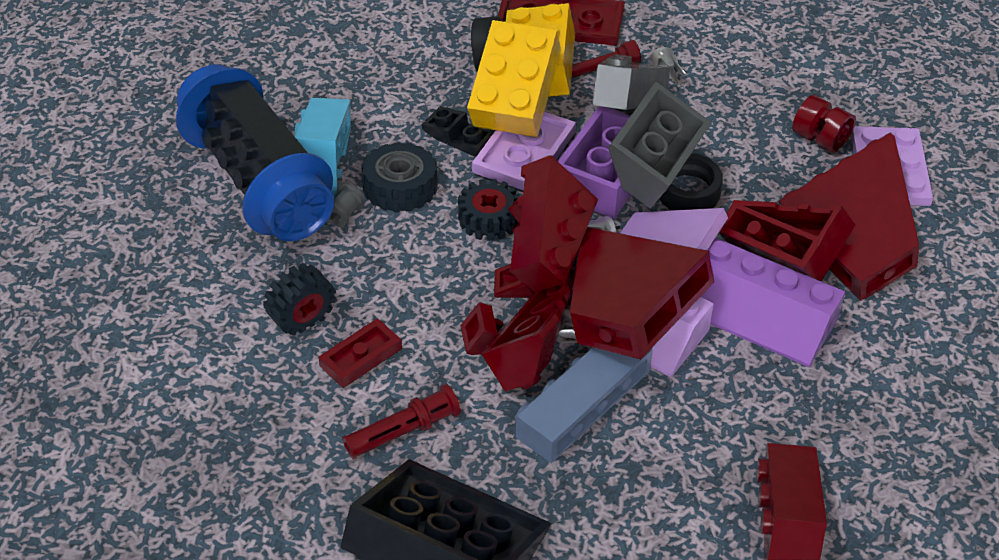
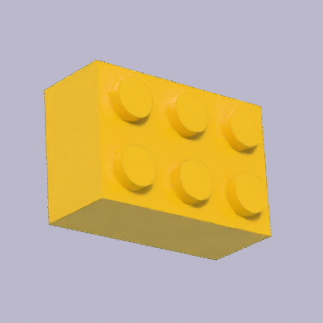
[506,3,575,97]
[467,20,561,137]

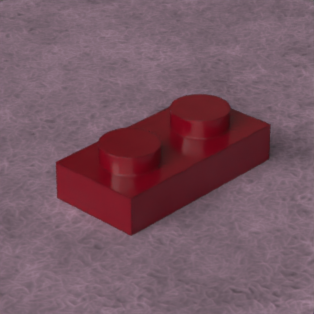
[318,318,402,388]

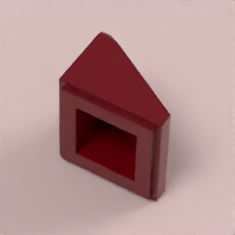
[494,264,534,298]

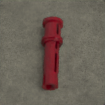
[342,383,461,460]

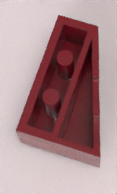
[719,200,855,282]
[756,443,827,560]

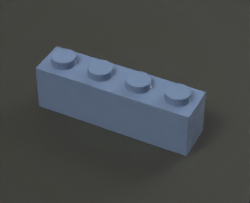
[515,347,653,463]

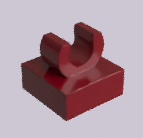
[460,302,503,355]

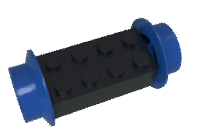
[176,64,334,242]

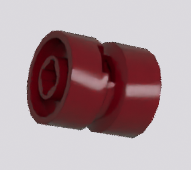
[792,94,856,153]

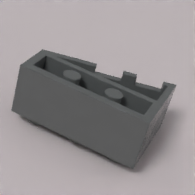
[593,54,671,110]

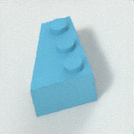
[294,98,351,196]

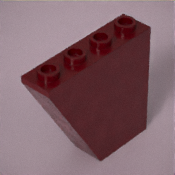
[779,132,919,301]
[570,227,715,360]

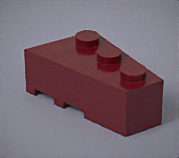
[510,155,598,293]

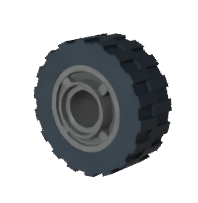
[361,142,438,212]

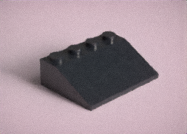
[340,459,551,560]

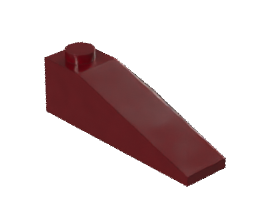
[481,269,575,392]

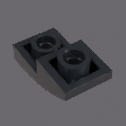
[421,106,496,157]

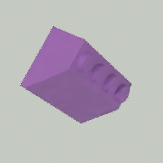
[701,238,845,368]

